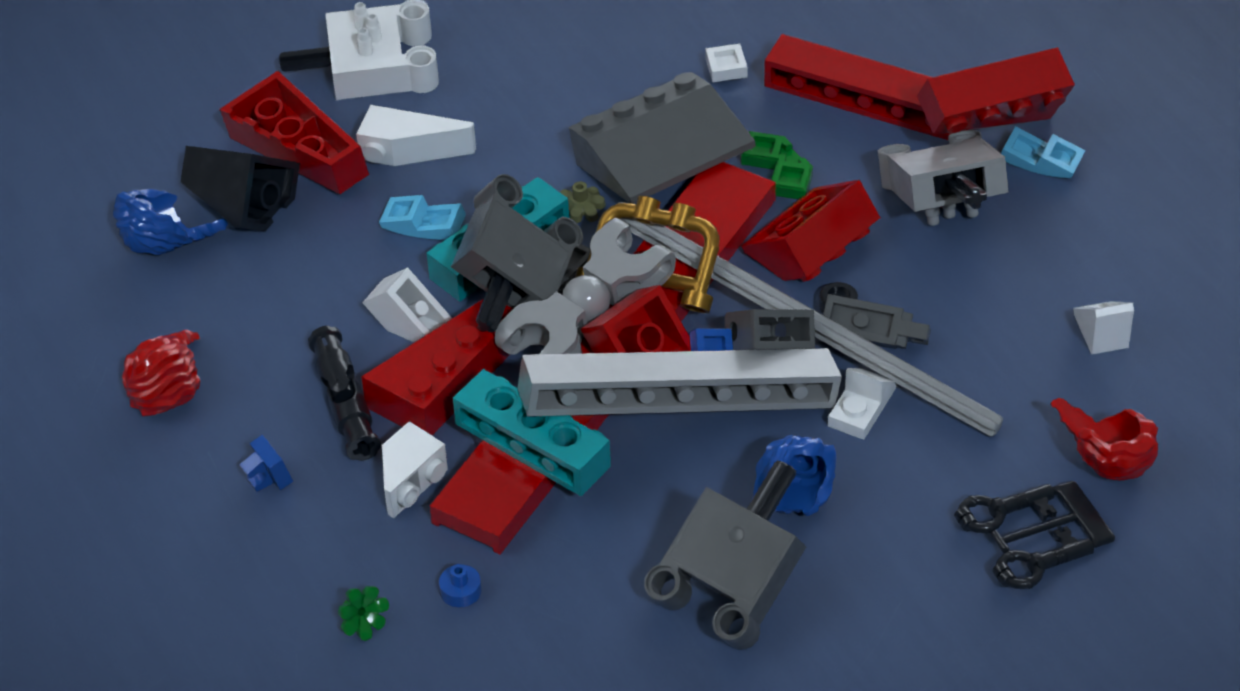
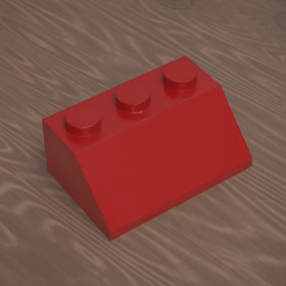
[741,179,881,282]

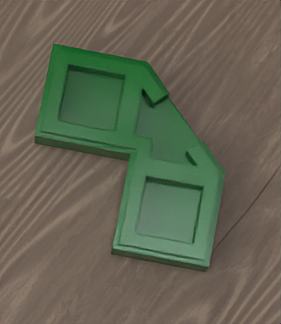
[741,131,813,200]

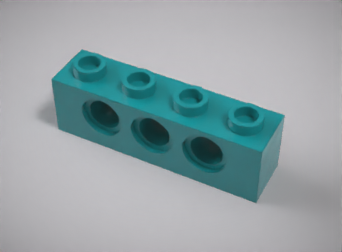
[427,177,569,302]
[453,369,611,496]

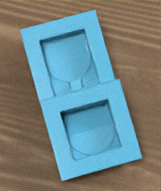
[1001,126,1086,178]
[379,195,466,240]

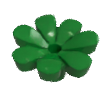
[338,586,389,641]

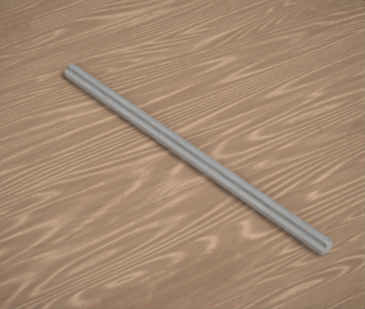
[619,202,1003,437]

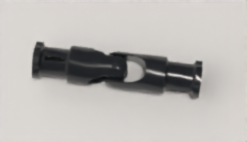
[308,326,381,461]

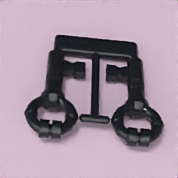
[954,481,1115,589]

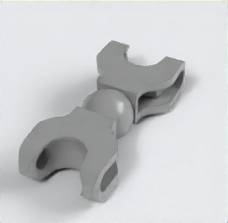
[495,218,676,355]

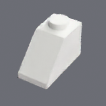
[362,267,452,343]

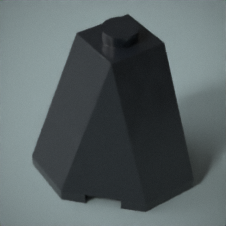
[181,146,300,232]

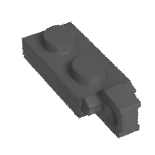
[823,294,931,349]

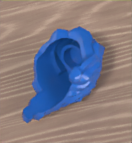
[113,189,228,255]
[751,435,837,516]

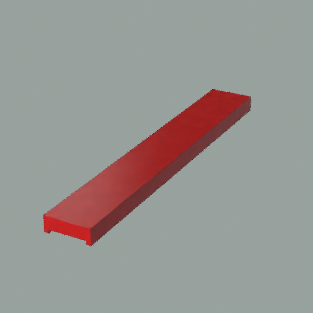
[430,162,776,555]

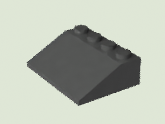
[568,72,756,204]

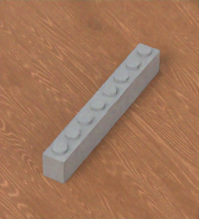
[517,348,842,416]

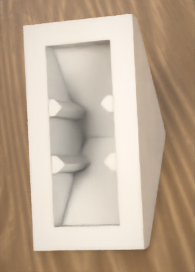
[1073,301,1134,355]

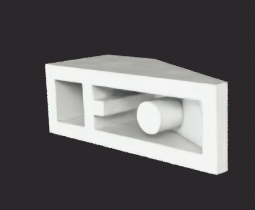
[356,105,476,166]

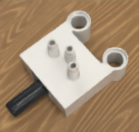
[279,0,439,100]

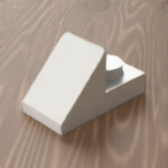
[828,368,897,440]

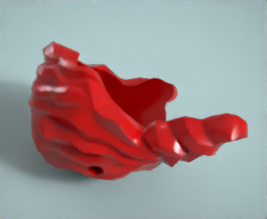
[122,329,201,417]
[1050,398,1158,481]

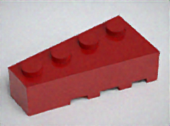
[917,47,1075,134]
[220,71,369,194]
[361,299,513,436]

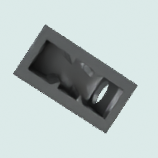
[725,309,815,350]

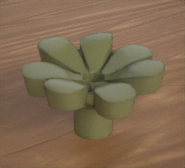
[560,181,606,223]

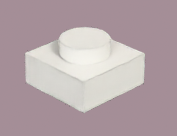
[705,44,747,82]

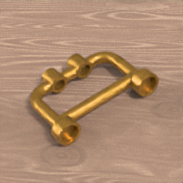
[575,196,720,314]

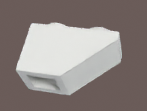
[382,421,448,518]

